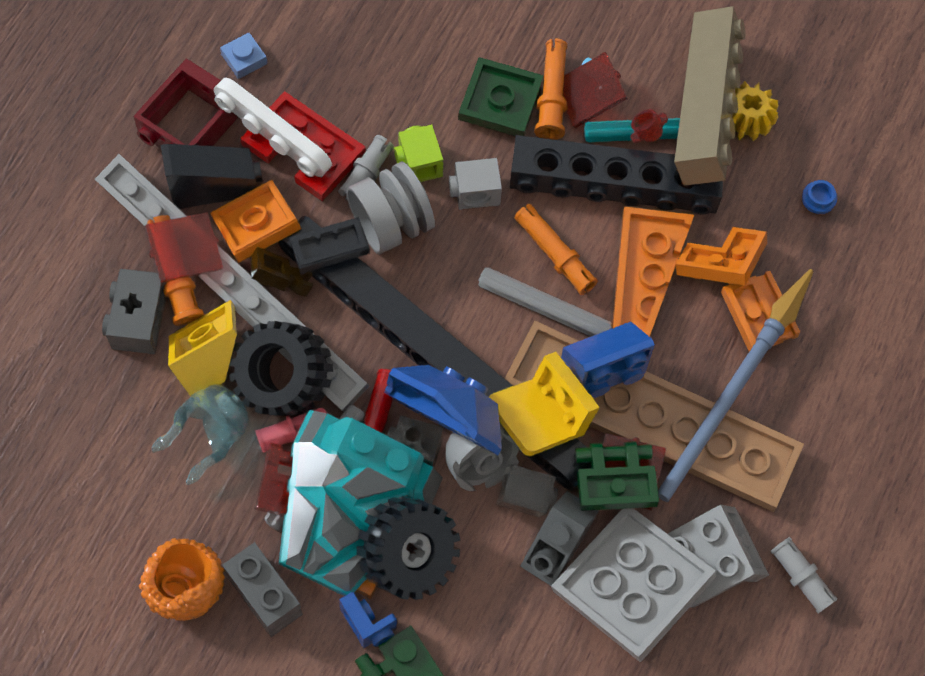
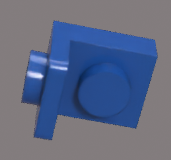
[339,592,397,649]

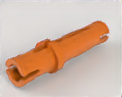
[514,204,598,295]

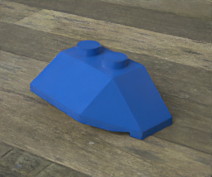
[384,365,502,456]

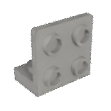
[668,504,769,608]

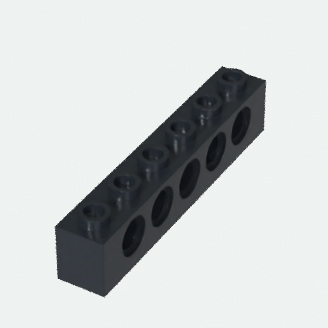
[510,135,723,215]

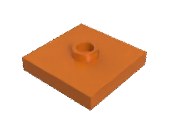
[210,180,302,263]

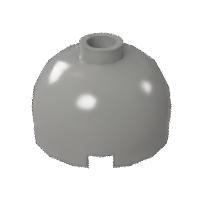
[446,423,522,491]

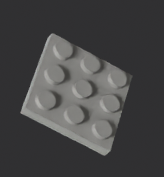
[551,508,717,662]

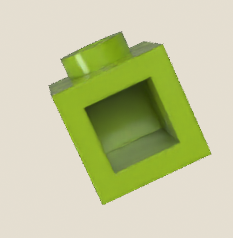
[394,124,443,182]

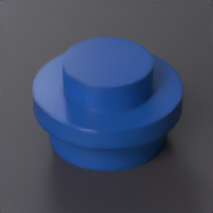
[802,180,837,214]

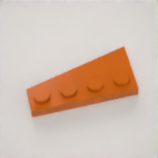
[612,206,694,337]

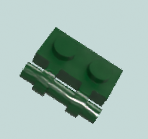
[575,441,659,511]
[355,626,443,676]

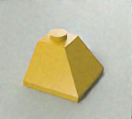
[168,300,237,400]

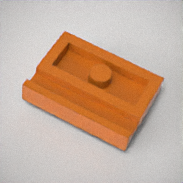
[721,271,800,351]

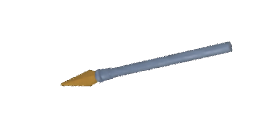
[658,269,813,502]

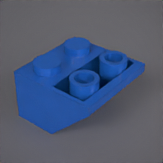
[561,321,655,398]

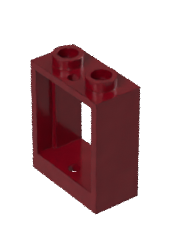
[133,58,238,148]

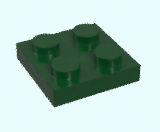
[458,57,544,136]

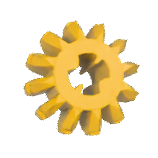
[732,81,778,141]

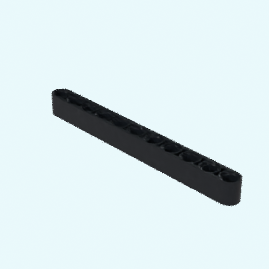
[278,216,592,491]

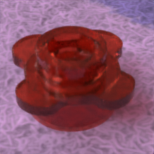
[631,109,668,143]

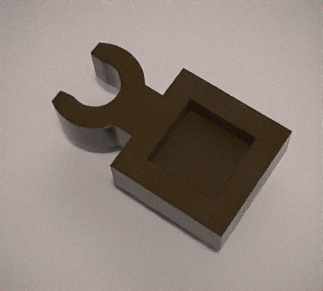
[251,247,313,296]

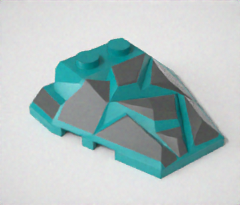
[279,410,443,596]

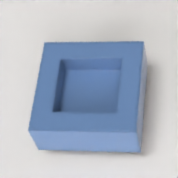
[220,33,267,79]

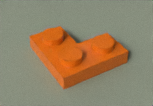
[676,227,767,286]

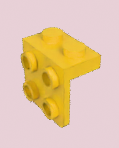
[489,352,600,456]

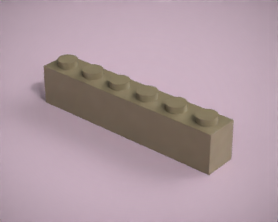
[674,6,746,186]

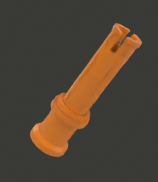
[534,38,568,140]
[147,215,205,326]

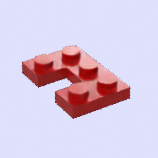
[240,91,366,202]

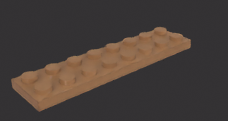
[505,321,804,512]

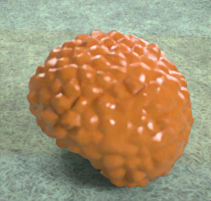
[139,538,225,621]

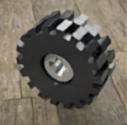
[357,496,460,600]

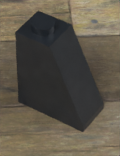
[161,144,263,209]

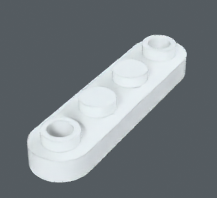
[214,78,332,177]

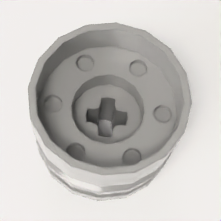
[346,161,435,255]

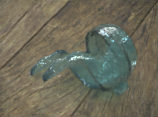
[152,384,249,485]

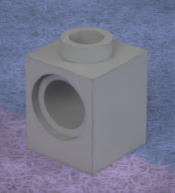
[449,158,502,209]

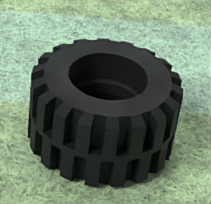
[229,321,333,416]

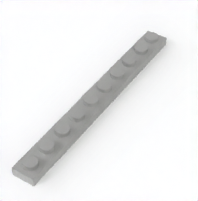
[95,154,370,412]

